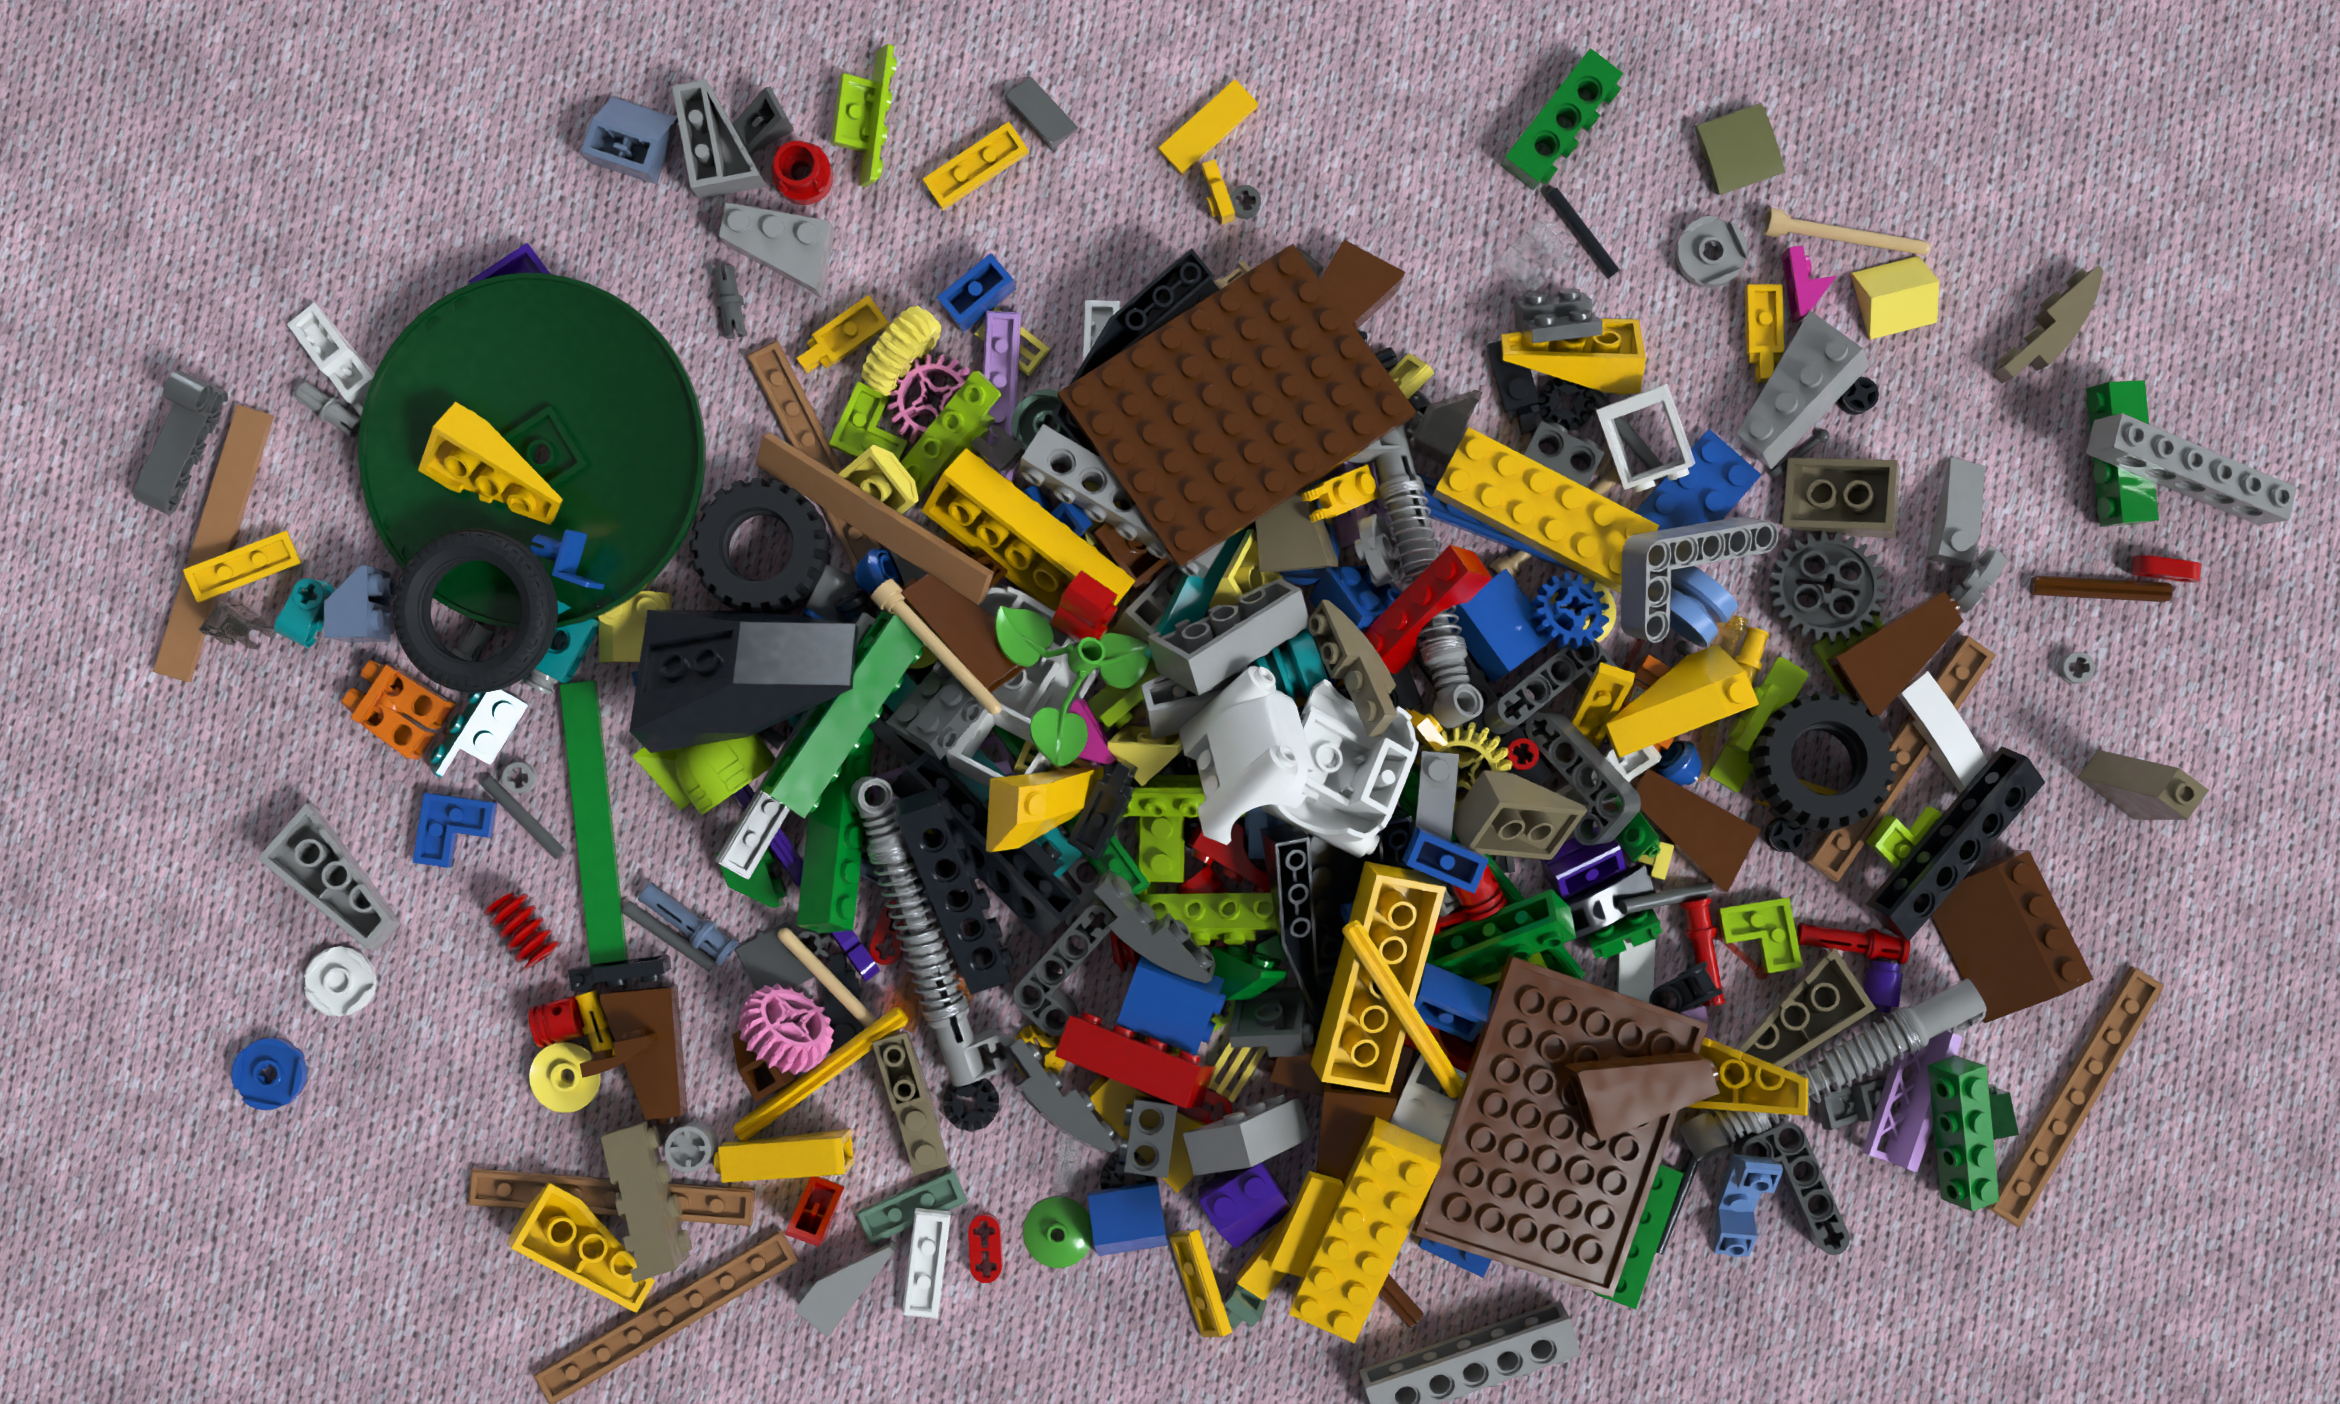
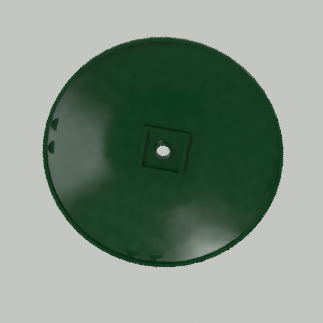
[358,273,706,629]

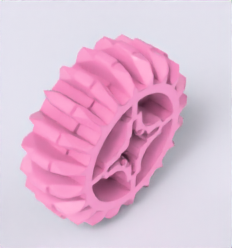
[887,354,970,444]
[737,983,834,1075]

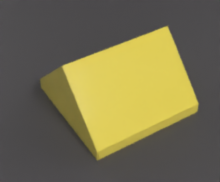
[1851,256,1939,340]
[1209,529,1283,608]
[1108,725,1183,786]

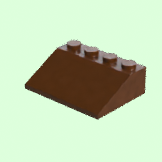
[1931,850,2094,1023]

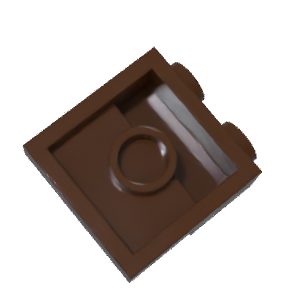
[1090,502,1174,590]

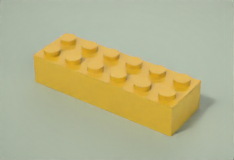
[1433,427,1660,594]
[921,448,1136,612]
[1311,861,1446,1093]
[1288,1117,1442,1344]

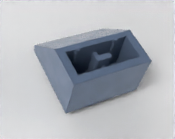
[581,97,678,185]
[324,565,396,643]

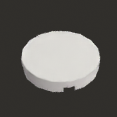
[304,946,377,1017]

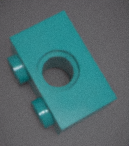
[535,600,599,683]

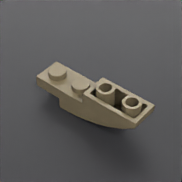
[1993,265,2104,383]
[1308,600,1398,737]
[872,1032,949,1176]

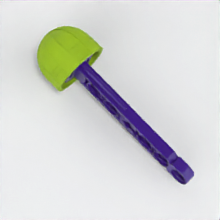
[676,733,880,982]

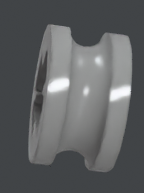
[2058,652,2095,684]
[522,669,558,695]
[502,762,538,794]

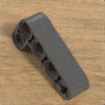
[133,370,229,515]
[1484,639,1618,734]
[1525,712,1641,846]
[1013,898,1114,1036]
[1733,1119,1850,1255]

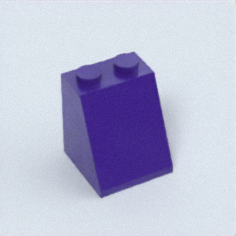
[1198,1161,1292,1249]

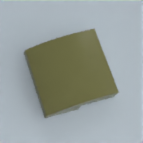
[1694,103,1785,195]

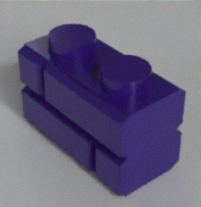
[1540,826,1626,900]

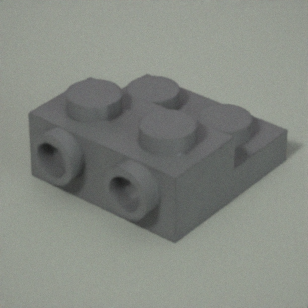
[1514,288,1603,343]
[885,670,985,760]
[1229,987,1315,1057]

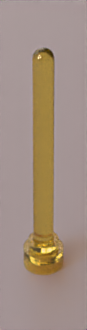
[1697,615,1749,782]

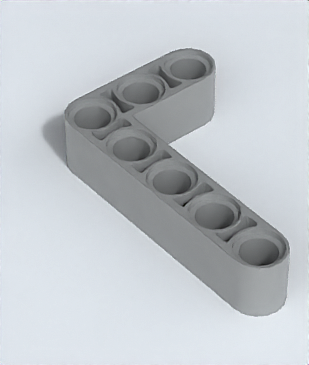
[1621,517,1778,643]

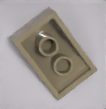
[1783,458,1900,538]
[1452,770,1587,860]

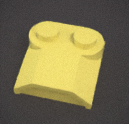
[838,445,919,514]
[598,591,672,663]

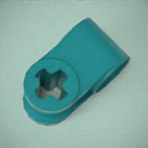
[274,578,335,648]

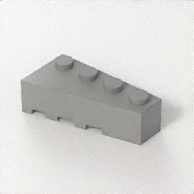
[1737,310,1870,469]
[1147,578,1309,696]
[257,803,401,951]

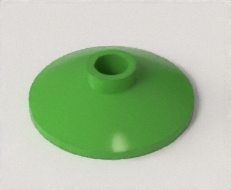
[1023,1196,1093,1268]

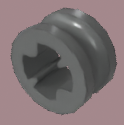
[1230,185,1261,219]

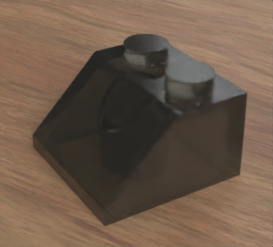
[1405,390,1482,466]

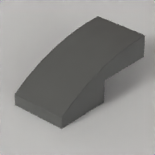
[1815,1077,1896,1130]

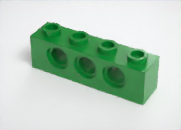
[1500,48,1624,191]

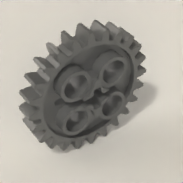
[1768,531,1888,645]

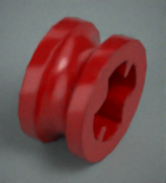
[1505,738,1539,770]

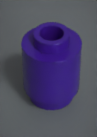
[1864,960,1903,1013]

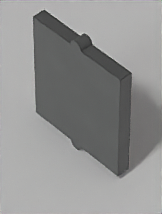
[735,922,815,991]

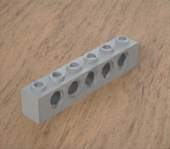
[2086,413,2297,525]
[1019,424,1226,579]
[1359,1301,1581,1404]

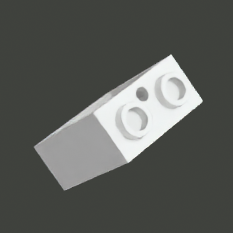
[1596,384,1695,493]
[946,704,1054,788]

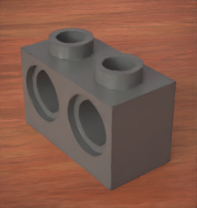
[1524,421,1605,488]
[1118,1095,1177,1178]

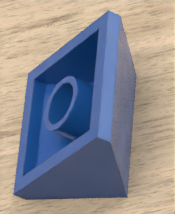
[1087,1181,1168,1256]

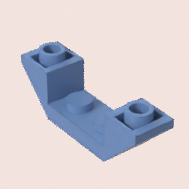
[1714,1154,1783,1257]

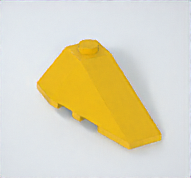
[1604,644,1759,759]
[986,765,1104,852]
[1687,1037,1808,1116]
[506,1182,655,1313]

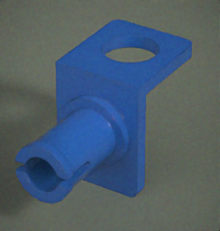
[530,529,605,590]

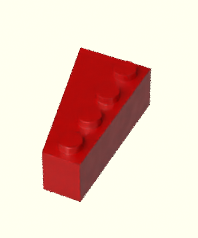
[1055,1011,1216,1109]

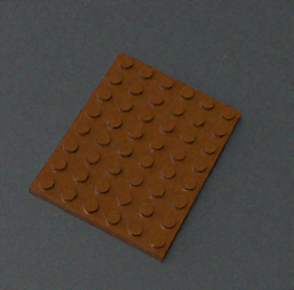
[1058,244,1416,570]
[1411,955,1708,1298]

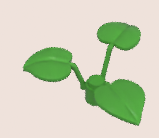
[995,606,1150,767]

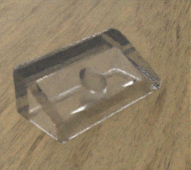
[1052,1132,1087,1193]

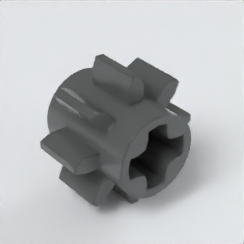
[788,928,834,964]

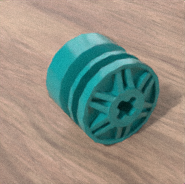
[1251,627,1328,704]

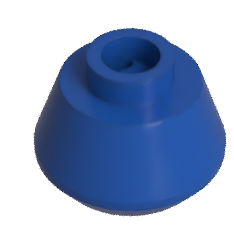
[854,548,900,594]
[1655,740,1702,786]

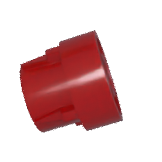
[771,141,833,205]

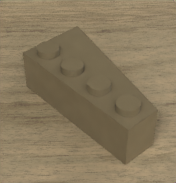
[1734,948,1876,1068]
[600,1119,692,1283]

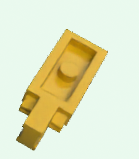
[1744,284,1784,383]
[796,295,890,373]

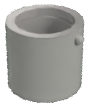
[664,1118,719,1173]

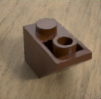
[732,1030,799,1102]

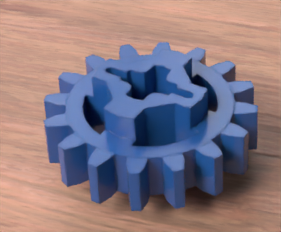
[1531,572,1610,650]

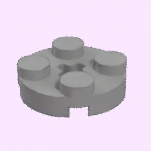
[1675,216,1748,288]
[1354,514,1402,587]
[1949,545,2008,614]

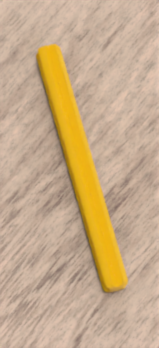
[1342,920,1463,1098]
[733,1007,908,1141]

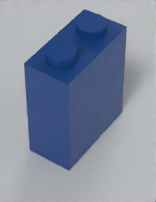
[1446,569,1553,683]
[1116,955,1226,1054]

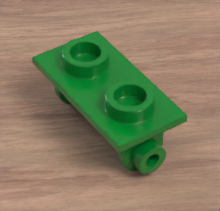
[1615,795,1661,862]
[1586,908,1663,960]

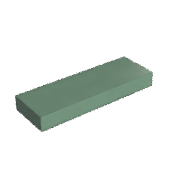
[856,1168,968,1245]

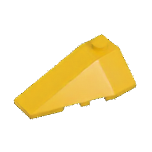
[1501,318,1646,395]
[418,402,563,525]

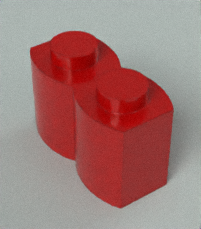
[1050,570,1118,644]

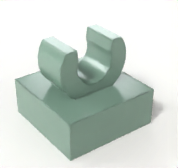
[1224,1283,1267,1329]

